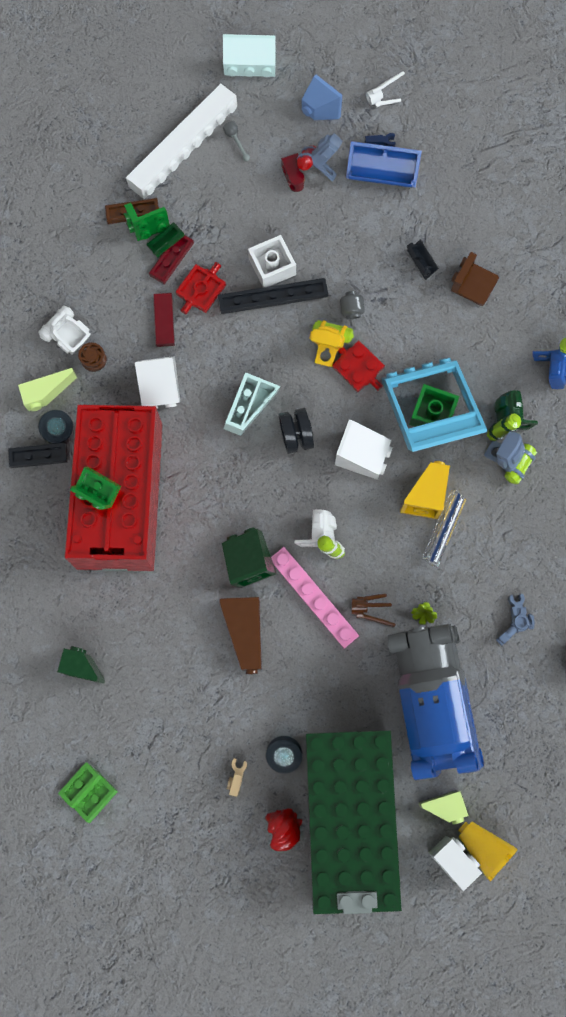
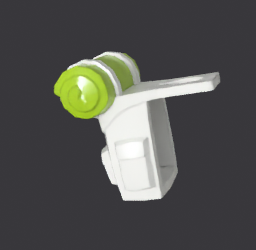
[294,509,345,559]

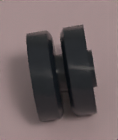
[278,408,314,454]

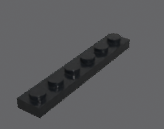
[218,278,328,314]

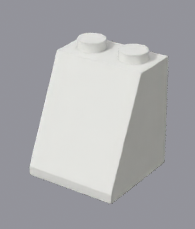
[135,356,180,409]
[335,420,393,480]

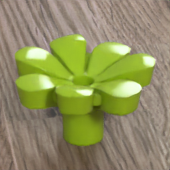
[411,602,437,625]

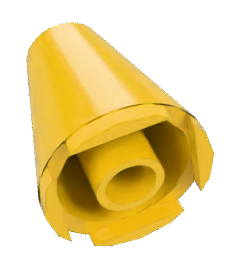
[458,821,518,882]

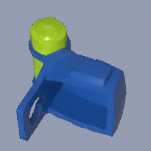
[532,338,566,389]

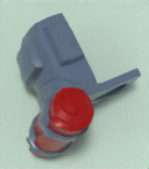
[297,133,343,181]

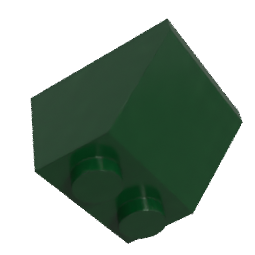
[57,646,105,684]

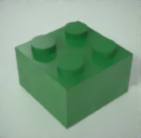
[409,384,460,427]

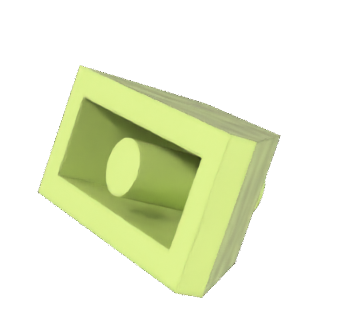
[419,790,469,824]

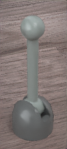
[223,121,250,161]

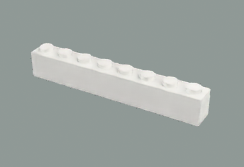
[126,84,237,199]

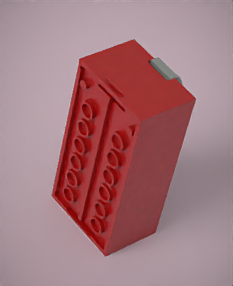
[65,405,163,571]

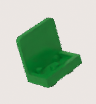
[123,202,170,241]

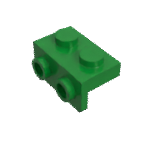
[70,467,121,510]

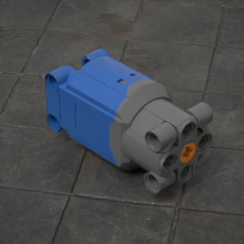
[388,624,484,780]

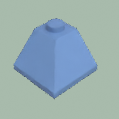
[302,75,342,120]

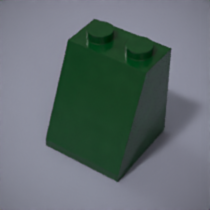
[222,528,277,588]

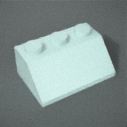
[223,34,276,77]

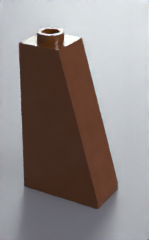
[220,597,262,674]

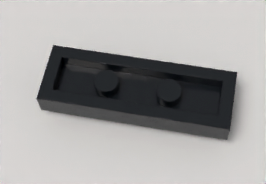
[8,443,67,468]

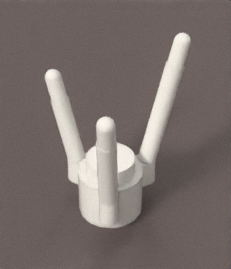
[366,71,405,108]

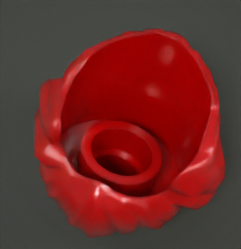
[265,808,302,851]

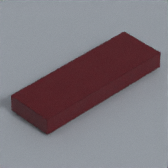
[149,236,194,285]
[154,293,175,347]

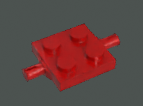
[176,262,226,314]
[332,341,385,392]

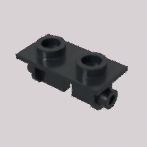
[407,239,439,280]

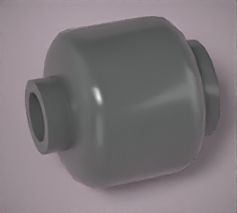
[340,291,365,319]

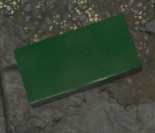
[146,222,185,258]

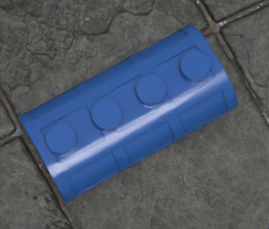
[346,141,422,188]

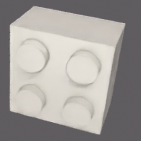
[248,235,296,287]
[428,836,482,891]

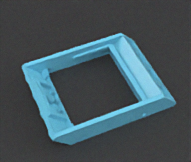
[381,357,487,452]

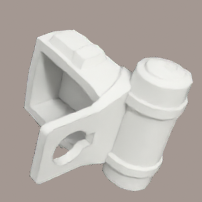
[38,305,91,355]

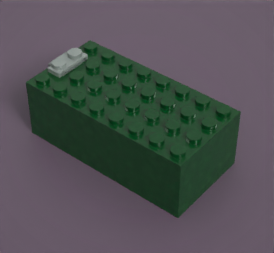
[306,731,402,914]

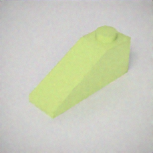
[18,368,77,411]

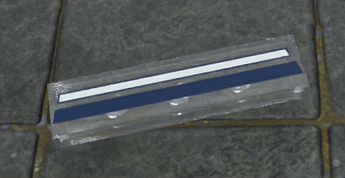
[422,490,467,567]

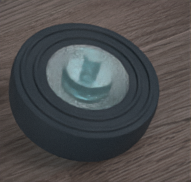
[38,410,73,444]
[266,736,303,773]

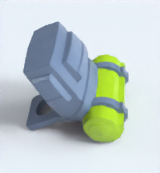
[484,431,537,484]

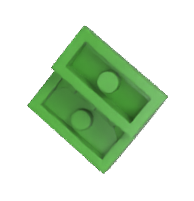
[58,762,118,823]

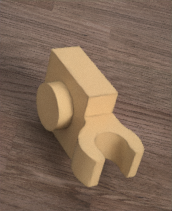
[227,758,247,797]

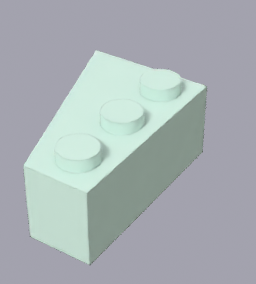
[224,372,280,436]

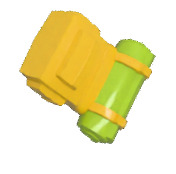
[309,320,354,367]

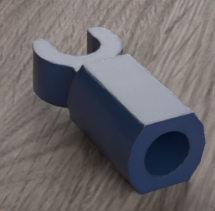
[365,133,396,147]

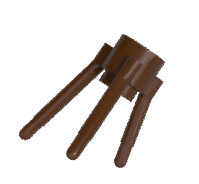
[352,594,396,627]

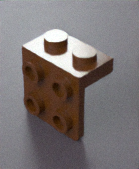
[451,252,499,306]

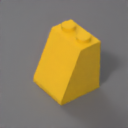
[400,461,450,519]

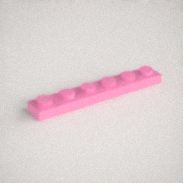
[271,547,359,649]

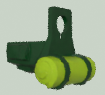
[487,390,538,441]

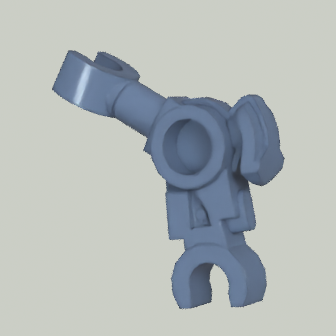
[496,594,535,646]

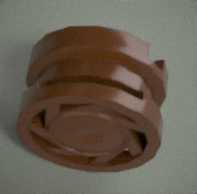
[78,342,107,372]

